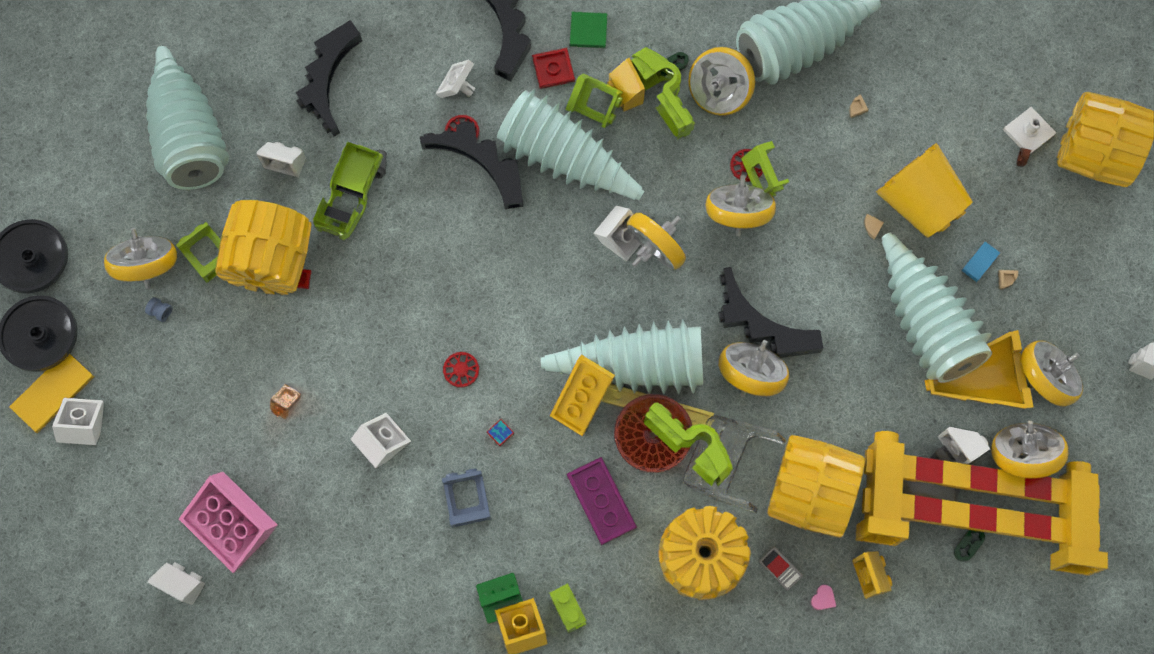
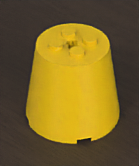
[876,143,973,238]

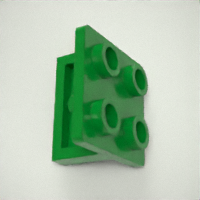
[476,573,523,624]

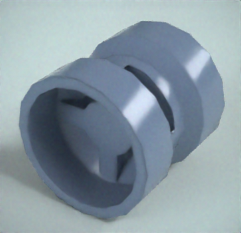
[145,297,173,322]

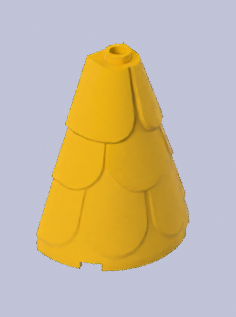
[924,330,1034,409]

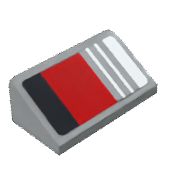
[759,547,803,591]

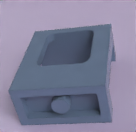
[442,469,491,528]

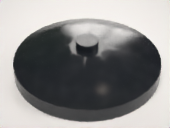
[0,219,68,293]
[0,295,78,372]

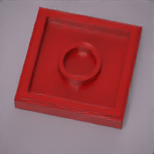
[532,48,575,89]

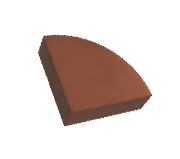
[1016,148,1031,167]

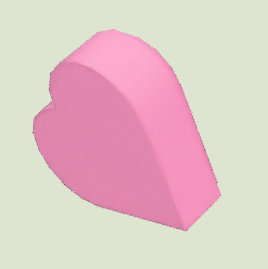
[811,585,836,610]

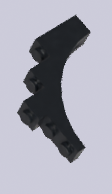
[485,0,531,82]
[296,20,362,137]
[420,121,523,209]
[718,267,824,358]

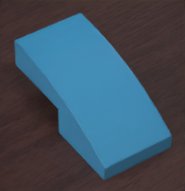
[961,242,1000,282]

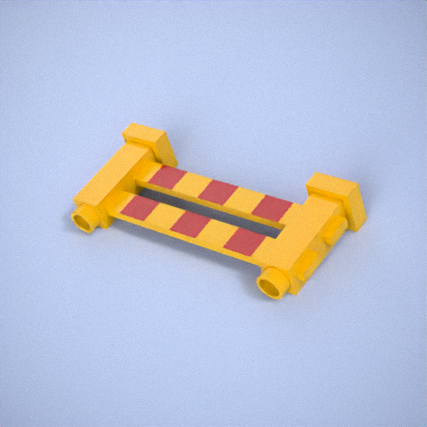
[856,431,1108,576]

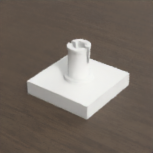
[436,60,475,98]
[1003,107,1056,154]

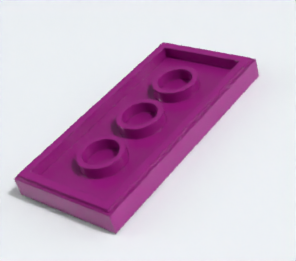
[566,457,637,545]

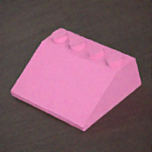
[179,472,278,573]

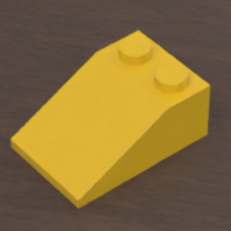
[852,551,893,599]

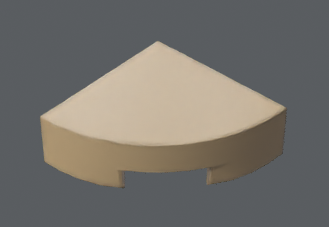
[849,95,868,118]
[864,214,884,240]
[998,270,1018,289]

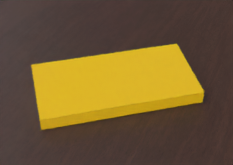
[9,354,94,433]
[550,354,615,436]

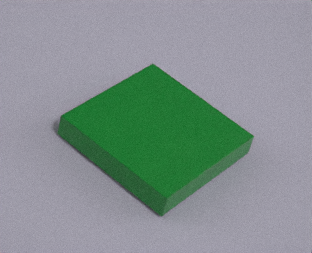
[570,12,607,48]

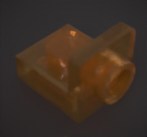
[270,384,301,419]

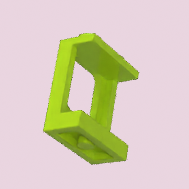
[565,73,623,128]
[741,141,789,197]
[176,222,221,283]
[549,583,587,634]

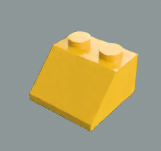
[607,58,645,112]
[495,598,547,654]

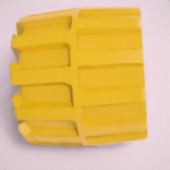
[1057,92,1154,187]
[215,200,311,295]
[767,435,865,538]
[658,506,751,600]

